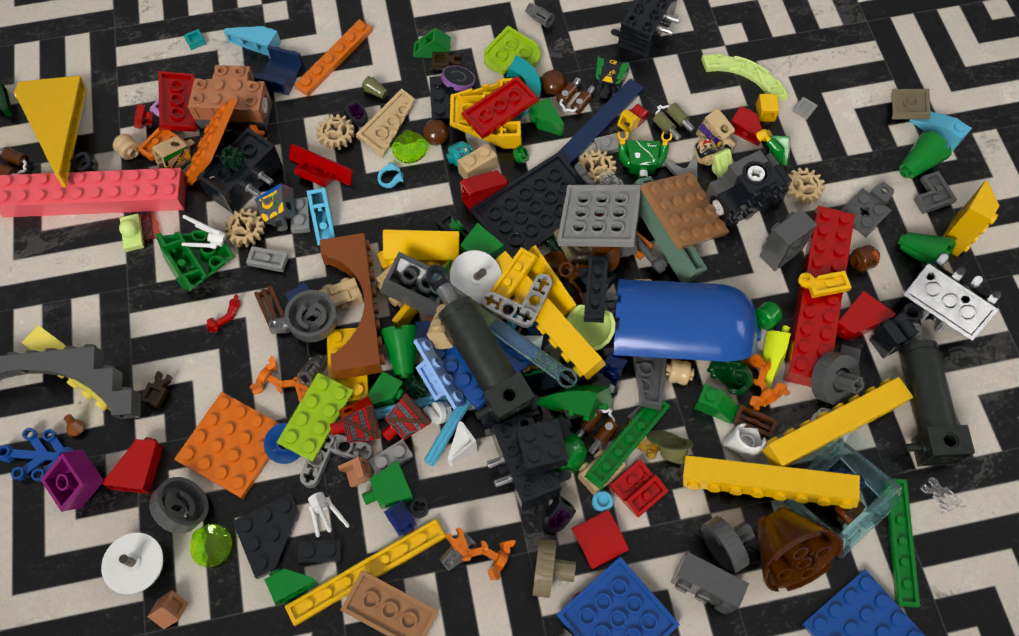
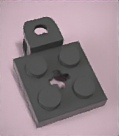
[840,182,894,238]

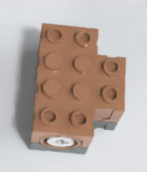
[188,65,272,131]

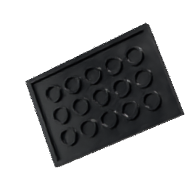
[470,152,602,259]

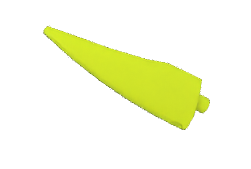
[761,326,791,407]

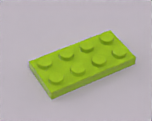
[277,373,354,462]

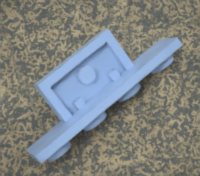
[413,337,466,409]

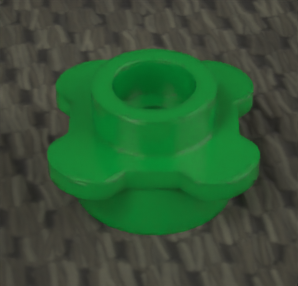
[513,145,529,164]
[448,218,465,236]

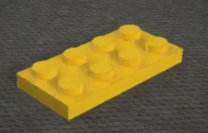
[327,328,369,404]

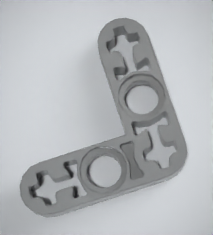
[481,274,552,328]
[300,432,373,488]

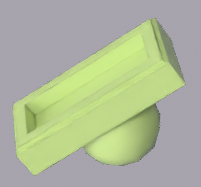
[712,148,733,179]
[119,214,144,252]

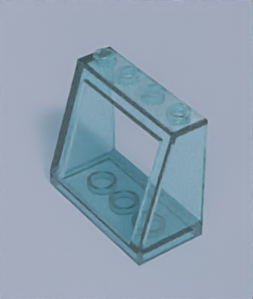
[783,438,902,559]

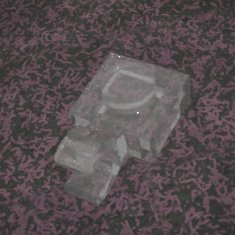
[920,477,962,512]

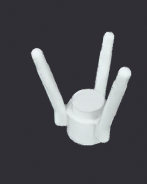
[181,215,226,249]
[308,492,350,538]

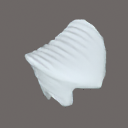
[722,423,767,463]

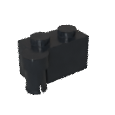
[869,312,919,359]

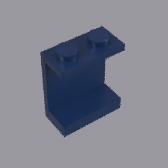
[254,46,303,95]

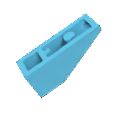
[223,26,281,56]
[909,111,972,151]
[307,188,335,245]

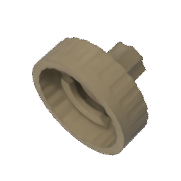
[532,538,576,598]

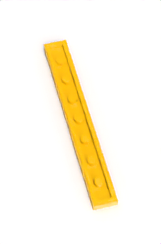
[285,518,446,626]

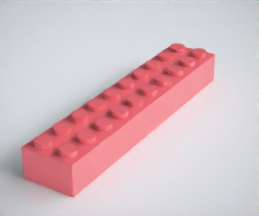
[0,168,187,218]

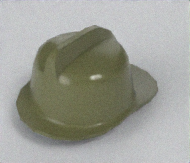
[647,430,693,464]

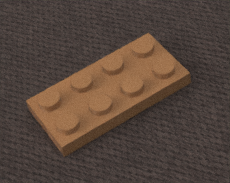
[340,570,438,636]

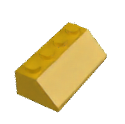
[943,181,999,257]
[383,230,460,269]
[527,245,576,319]

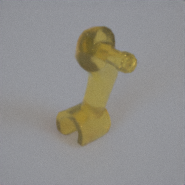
[621,420,659,459]

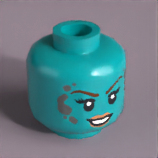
[446,141,473,167]

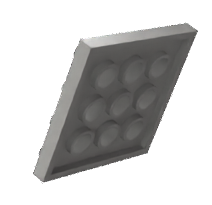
[557,185,641,247]

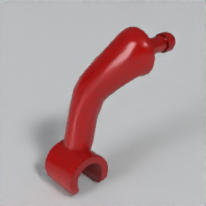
[206,294,241,333]

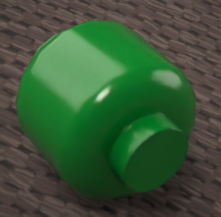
[756,302,783,330]

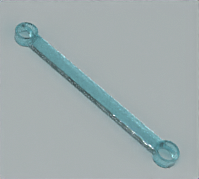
[430,275,578,389]

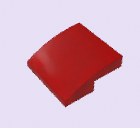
[609,459,669,518]
[571,509,629,569]

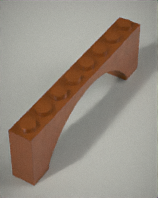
[320,233,385,380]

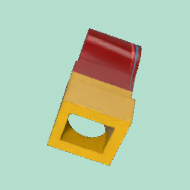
[617,104,649,134]

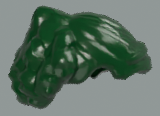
[707,360,754,395]

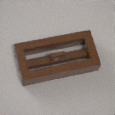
[254,285,285,326]
[732,404,778,440]

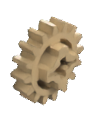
[316,114,355,150]
[578,149,617,185]
[786,168,825,205]
[224,209,266,247]

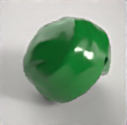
[554,431,587,474]

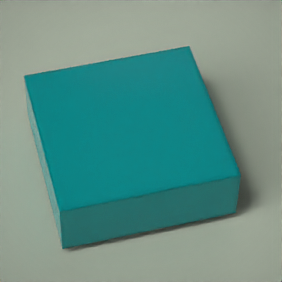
[184,29,207,50]

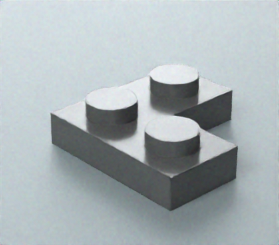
[913,171,957,214]

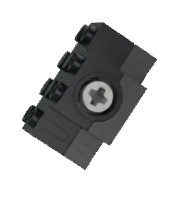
[706,150,792,228]

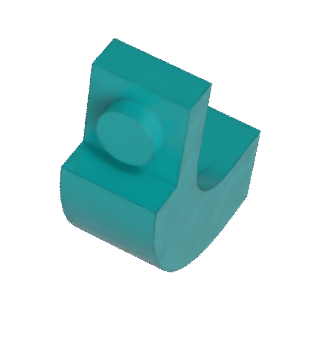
[506,55,541,120]

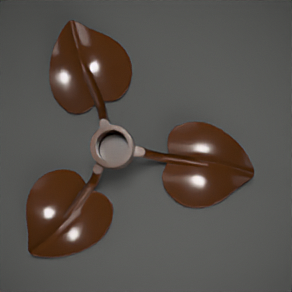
[543,247,621,307]

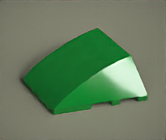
[156,230,234,291]
[537,385,613,421]

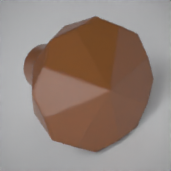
[64,414,86,436]

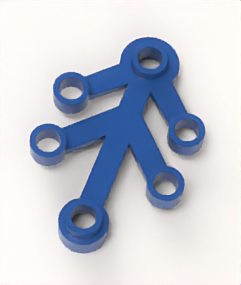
[0,428,74,482]

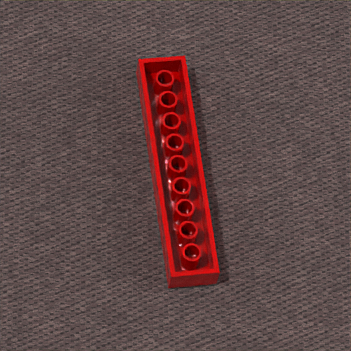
[783,206,855,387]

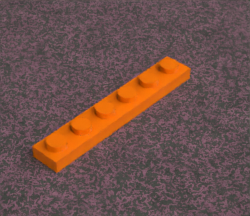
[294,19,373,97]

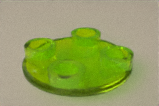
[392,130,427,163]
[190,524,232,567]

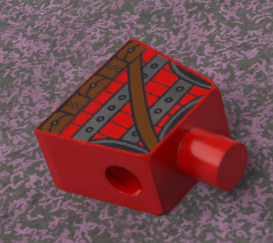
[381,393,432,441]
[330,396,381,443]

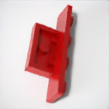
[289,144,353,187]

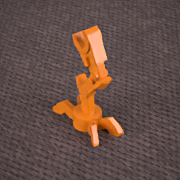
[741,353,791,411]
[249,356,309,402]
[446,527,516,580]

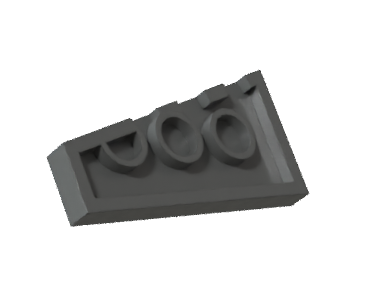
[632,356,667,410]

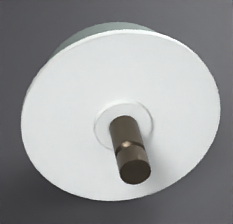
[450,250,502,304]
[101,533,163,595]

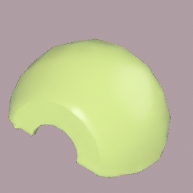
[567,305,615,351]

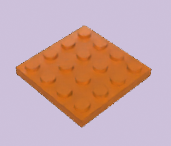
[184,97,237,186]
[174,392,280,499]

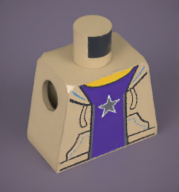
[695,108,737,150]

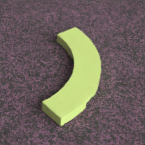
[701,54,789,101]

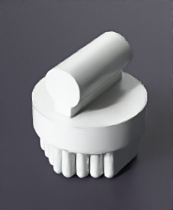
[423,401,452,425]

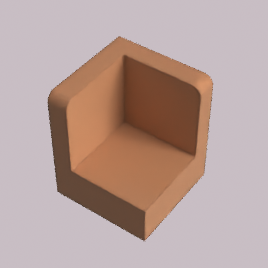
[338,457,373,488]
[147,590,188,629]

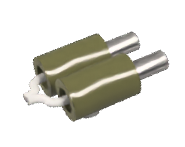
[653,103,694,140]

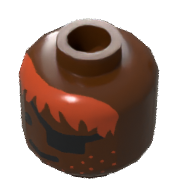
[850,245,880,271]
[833,500,866,527]

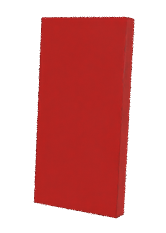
[158,71,196,132]
[461,76,539,139]

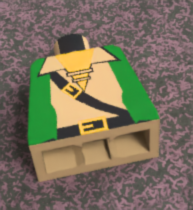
[152,136,196,170]

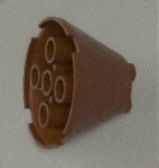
[757,505,843,592]

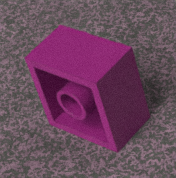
[41,449,104,512]

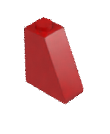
[460,170,508,212]
[837,291,896,341]
[102,437,163,494]

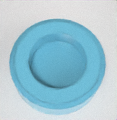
[592,491,613,513]

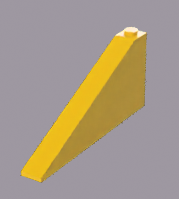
[14,76,87,187]

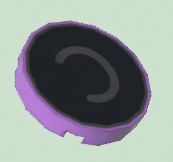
[441,65,475,91]

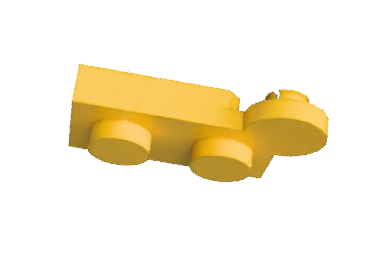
[798,271,852,298]

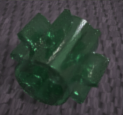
[218,145,244,170]
[404,374,428,399]

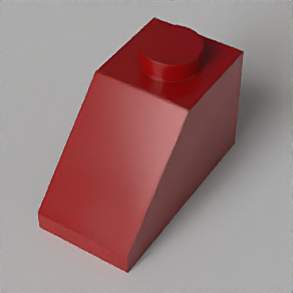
[730,106,762,146]

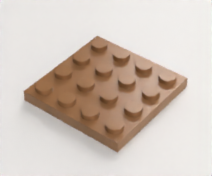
[640,172,729,250]

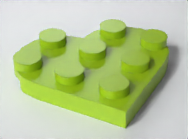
[484,26,541,75]

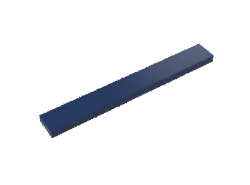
[559,78,644,165]

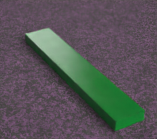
[584,400,670,490]
[884,478,920,608]

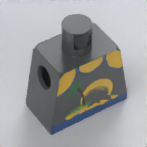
[255,183,296,231]

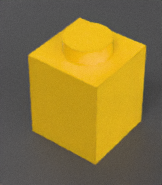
[756,93,779,122]

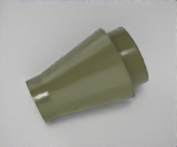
[362,76,388,99]

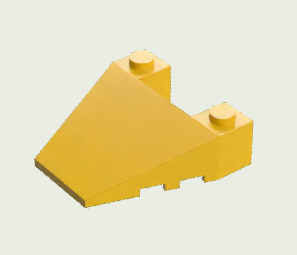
[450,78,522,149]

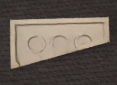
[356,89,415,158]

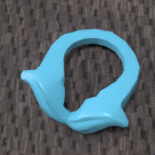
[378,162,404,188]

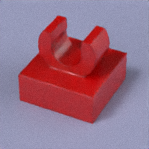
[134,104,153,129]

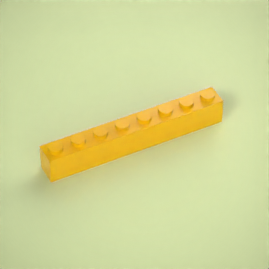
[495,251,606,380]
[762,377,913,467]
[683,456,860,509]

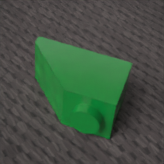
[413,27,451,58]
[528,98,564,136]
[367,371,405,409]
[694,384,739,424]
[264,569,319,606]

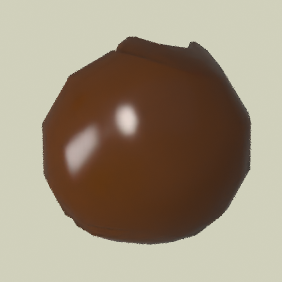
[540,70,567,95]
[423,119,449,146]

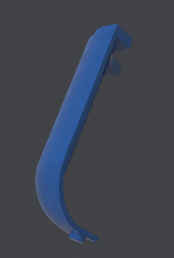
[614,279,761,362]

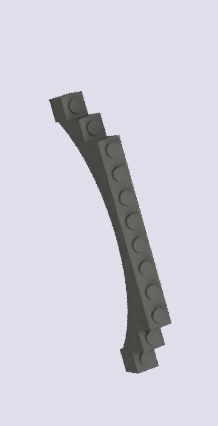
[0,344,141,419]

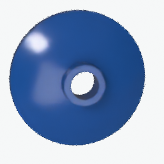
[264,423,300,464]

